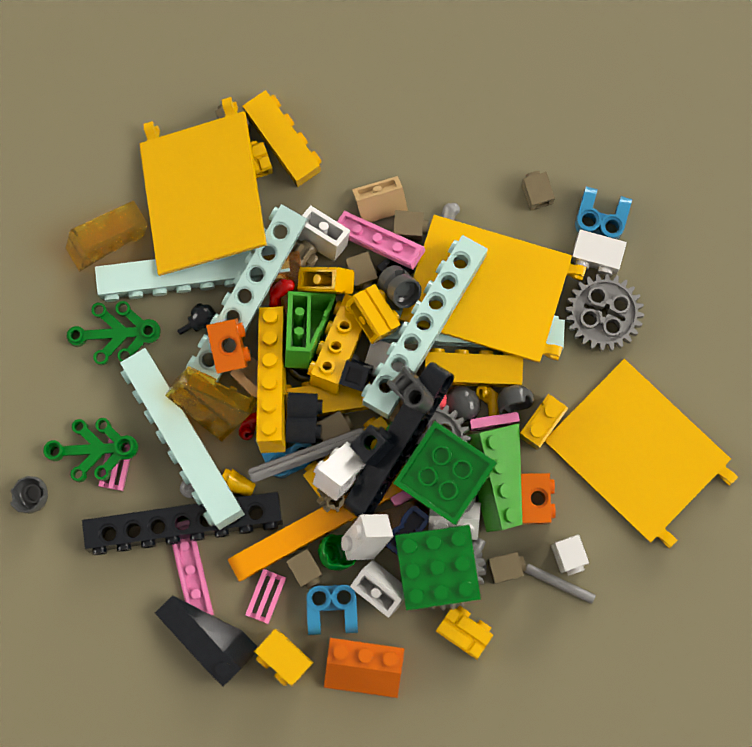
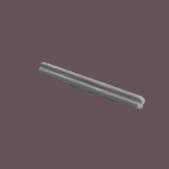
[248,428,363,482]

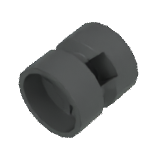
[378,265,421,308]

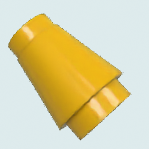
[222,468,256,496]

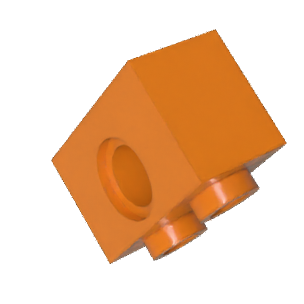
[206,318,251,374]
[521,473,556,525]

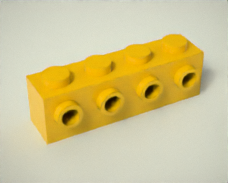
[307,294,363,395]

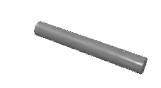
[524,564,596,604]

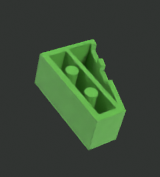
[284,291,337,369]

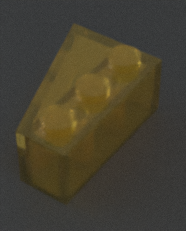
[65,200,148,272]
[165,366,257,441]

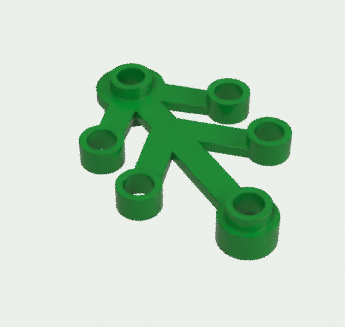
[67,301,161,365]
[43,418,138,483]

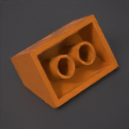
[324,638,405,698]

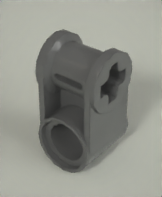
[387,365,434,412]

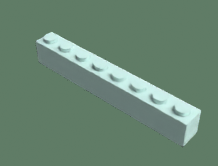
[95,246,291,302]
[120,348,245,530]

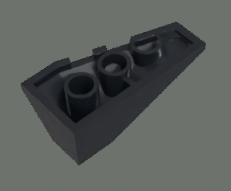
[155,595,258,687]

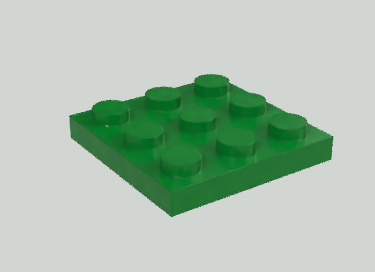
[393,421,497,525]
[395,525,481,610]

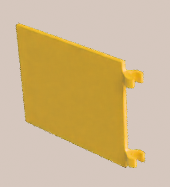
[139,97,267,276]
[400,215,586,363]
[544,359,738,548]

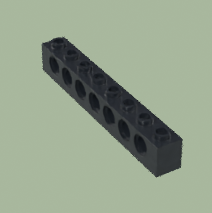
[82,492,283,556]

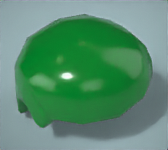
[317,534,356,571]

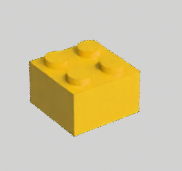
[254,629,314,686]

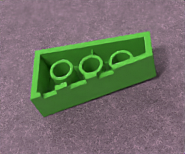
[467,423,523,532]

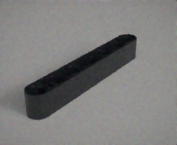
[344,362,454,517]

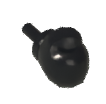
[177,303,216,335]

